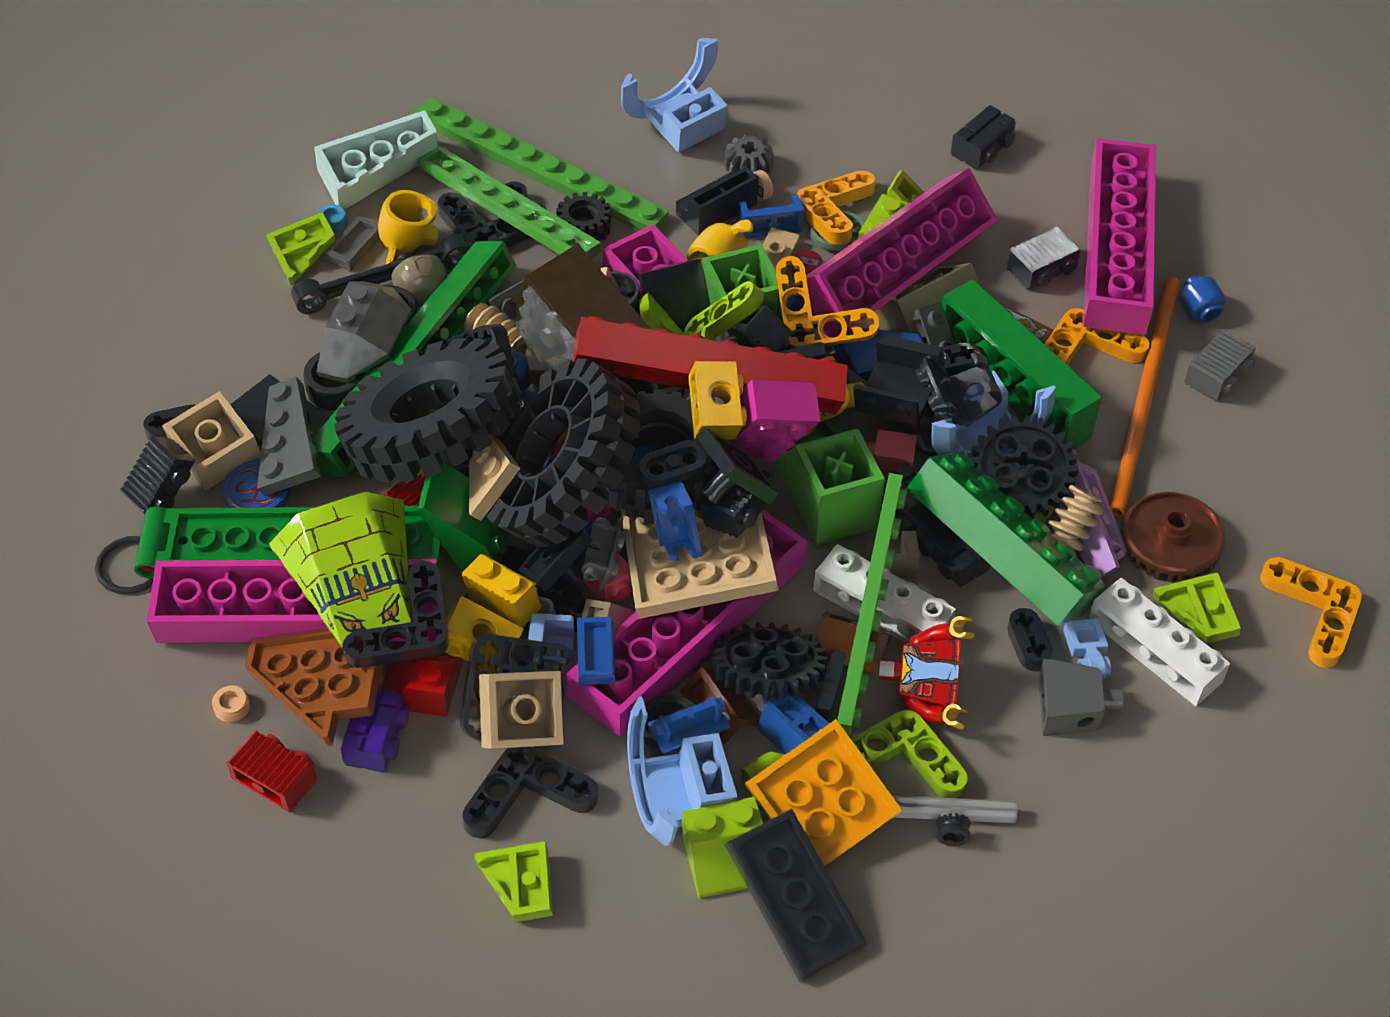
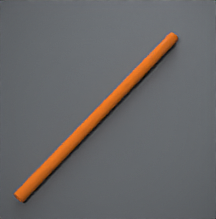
[1110,277,1180,518]

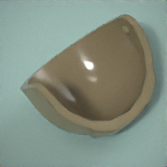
[392,254,446,307]

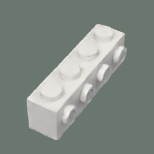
[813,544,956,643]
[1089,578,1230,706]

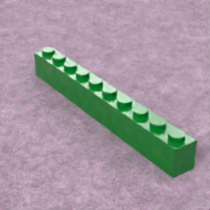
[311,241,517,477]

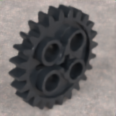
[970,415,1079,519]
[711,622,827,701]

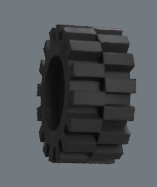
[556,192,611,242]

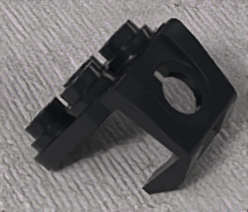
[915,353,1002,427]

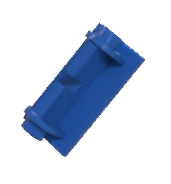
[648,696,730,753]

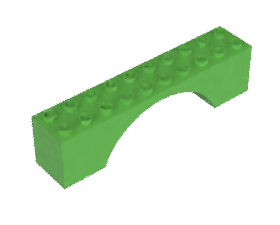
[702,244,885,546]

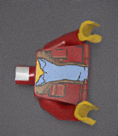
[879,616,974,730]

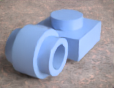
[1063,618,1111,681]

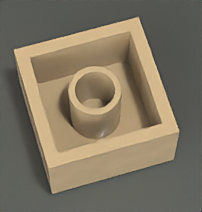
[162,391,261,491]
[479,671,563,749]

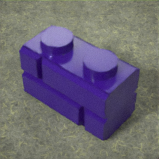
[340,688,409,772]

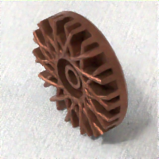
[1121,492,1225,582]

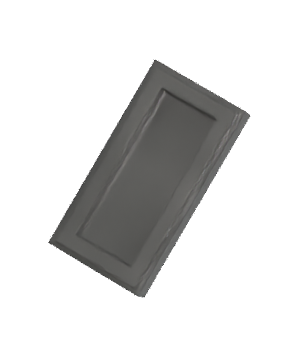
[324,216,380,272]

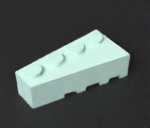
[314,110,438,209]

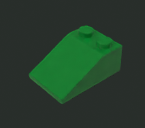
[418,462,508,573]

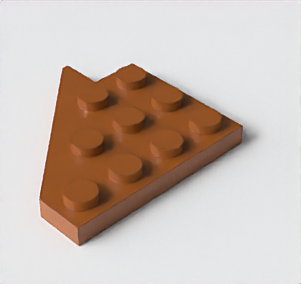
[245,628,382,746]

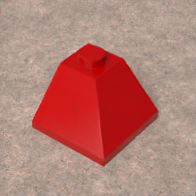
[381,644,464,717]

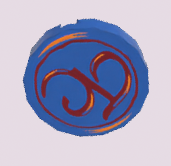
[222,461,291,508]

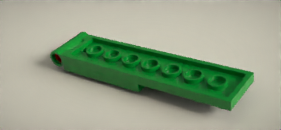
[134,506,442,579]

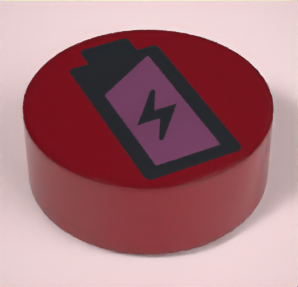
[792,250,823,275]

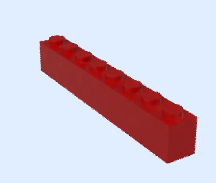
[572,316,848,415]

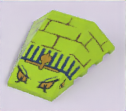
[269,492,412,648]

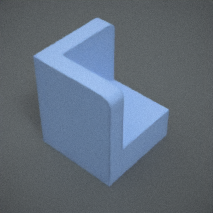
[528,613,575,664]

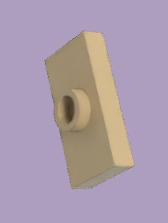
[763,227,800,274]

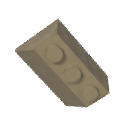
[875,263,980,337]

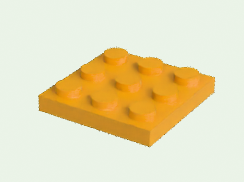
[745,719,902,867]

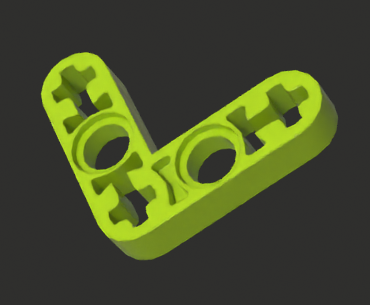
[684,281,764,341]
[851,710,968,798]

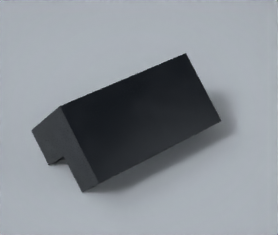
[676,167,758,236]

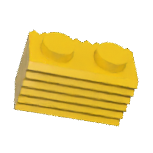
[462,554,542,628]

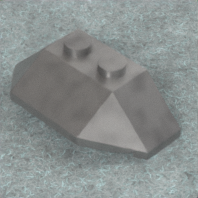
[317,281,411,383]

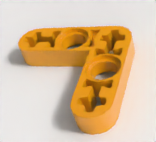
[797,171,875,245]
[776,256,879,348]
[1044,308,1150,365]
[1260,557,1362,668]

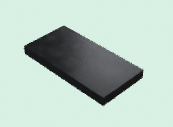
[725,809,867,982]

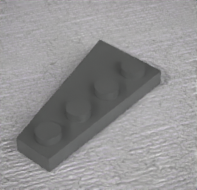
[257,377,321,496]

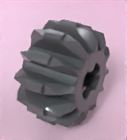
[724,134,774,174]

